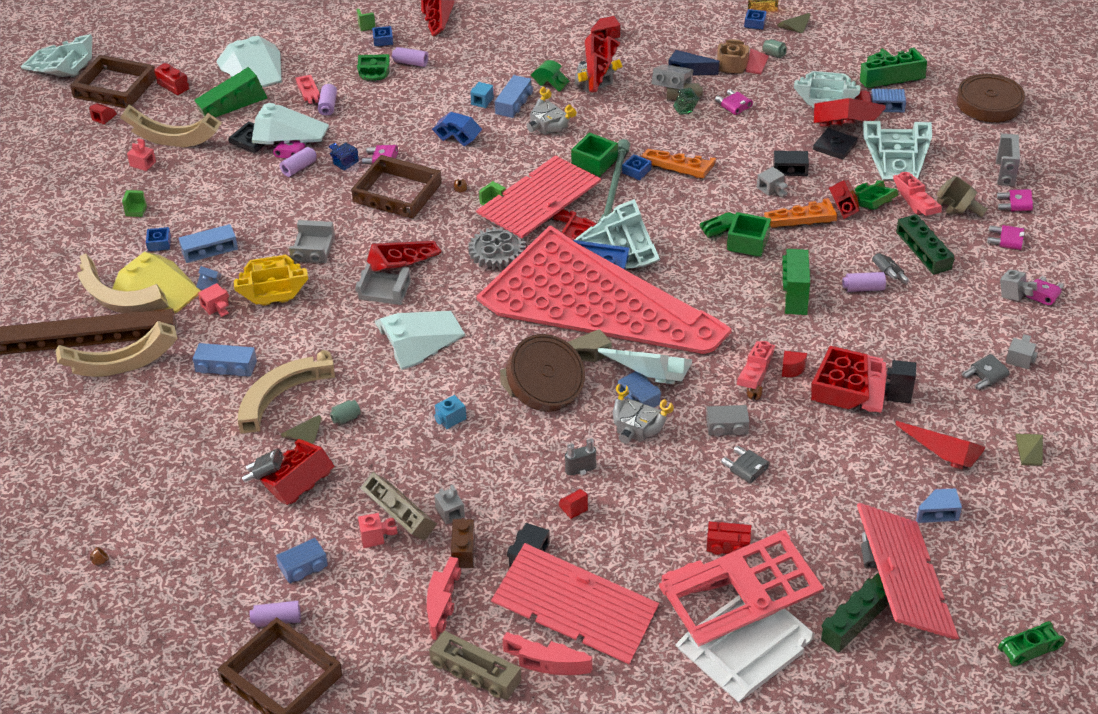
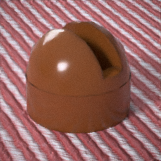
[454,179,467,193]
[747,386,763,400]
[90,547,109,566]

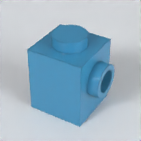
[470,82,494,108]
[434,395,467,429]

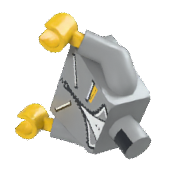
[575,59,623,93]
[527,87,577,135]
[613,384,674,444]

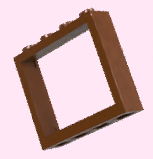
[70,55,156,109]
[351,155,442,219]
[217,617,343,714]

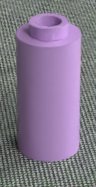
[392,47,428,67]
[318,84,337,115]
[280,147,317,177]
[842,272,886,292]
[250,601,301,627]

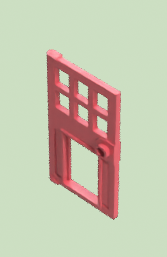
[659,530,824,647]

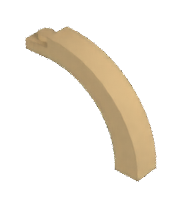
[120,105,222,147]
[77,253,169,314]
[56,321,177,377]
[238,357,335,434]

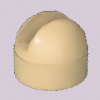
[317,350,332,361]

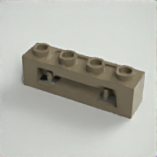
[361,472,437,541]
[429,630,522,700]

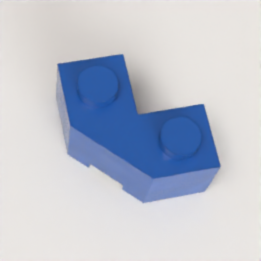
[432,112,482,146]

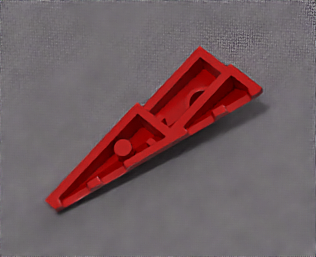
[584,33,620,93]

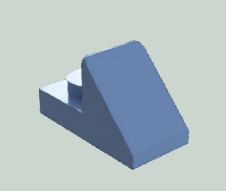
[196,266,222,290]

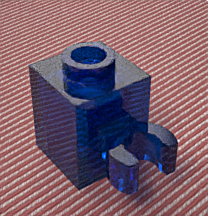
[328,142,359,171]

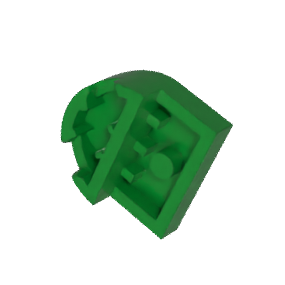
[357,54,390,80]
[855,180,899,210]

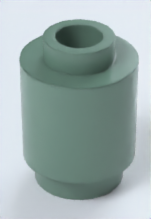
[762,39,787,58]
[330,400,361,426]

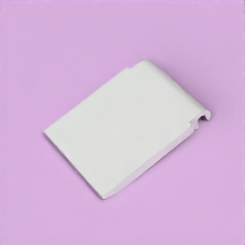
[675,595,815,703]

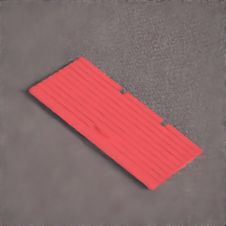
[476,155,601,238]
[857,502,959,640]
[491,543,659,664]

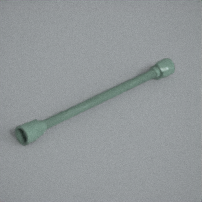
[598,139,630,223]

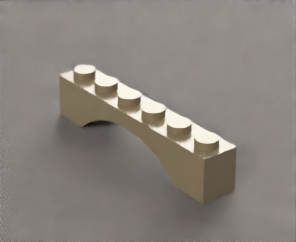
[500,329,612,397]

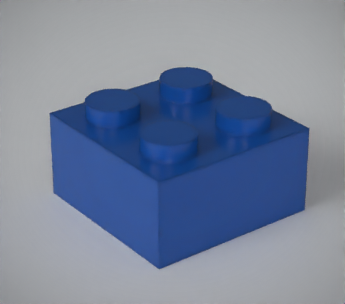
[744,9,767,30]
[372,26,393,46]
[622,154,651,180]
[146,227,171,251]

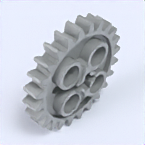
[468,227,526,270]

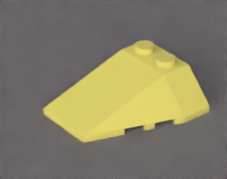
[112,252,201,313]

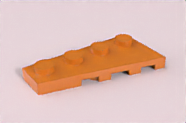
[641,149,716,178]
[764,198,837,228]

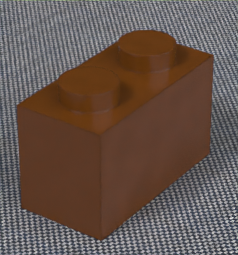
[451,519,475,568]

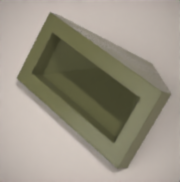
[777,13,811,33]
[281,415,322,444]
[1015,434,1043,466]

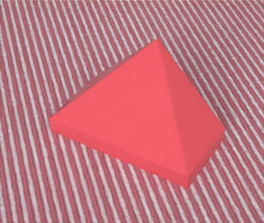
[746,49,769,75]

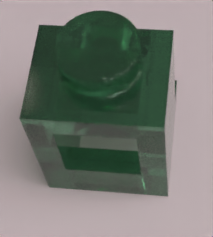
[673,88,699,115]

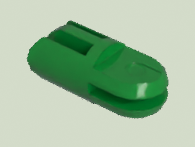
[699,212,735,238]

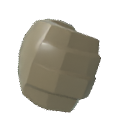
[937,176,988,218]

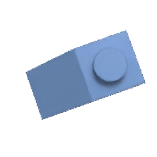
[916,488,962,523]

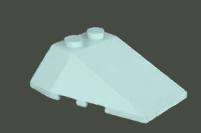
[21,34,92,77]
[216,36,282,87]
[794,71,860,108]
[252,103,329,144]
[863,121,932,180]
[575,199,660,268]
[375,311,465,370]
[598,348,692,384]

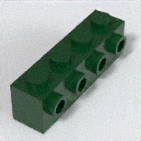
[896,214,955,275]
[821,573,889,653]

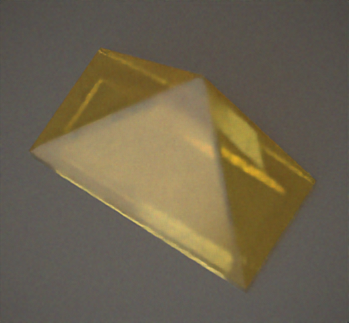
[747,0,778,12]

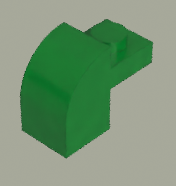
[531,60,570,92]

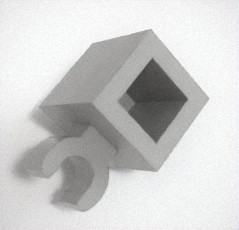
[757,167,788,197]
[1000,269,1037,301]
[1006,334,1038,369]
[434,485,465,524]

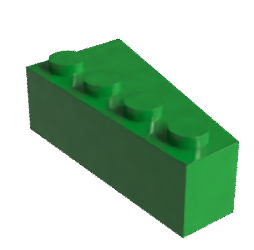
[860,47,927,88]
[194,67,268,118]
[782,249,810,315]

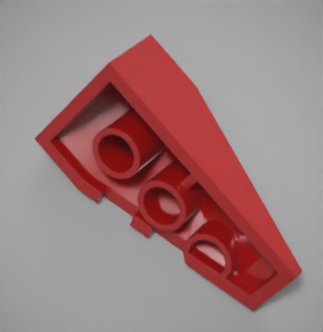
[421,0,455,37]
[367,241,442,272]
[895,421,985,469]

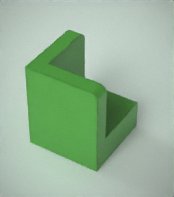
[356,9,376,31]
[479,181,506,205]
[122,190,147,217]

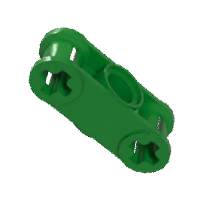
[998,621,1066,667]

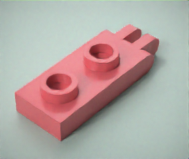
[296,74,320,104]

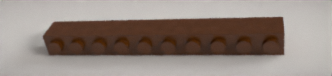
[0,308,176,355]

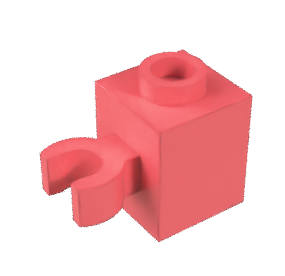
[127,138,156,171]
[198,283,229,317]
[358,513,398,548]

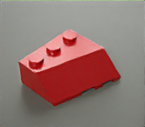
[813,98,886,128]
[811,346,869,409]
[259,439,335,505]

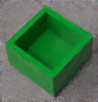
[571,132,618,177]
[727,212,771,257]

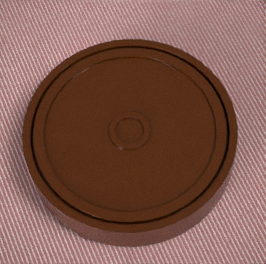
[956,74,1025,122]
[506,334,585,412]

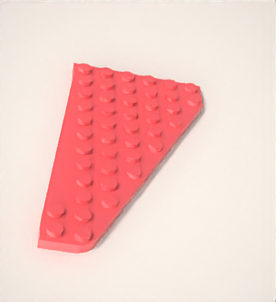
[476,225,732,354]

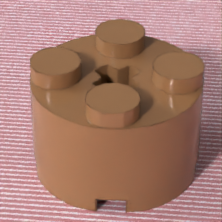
[717,39,749,74]

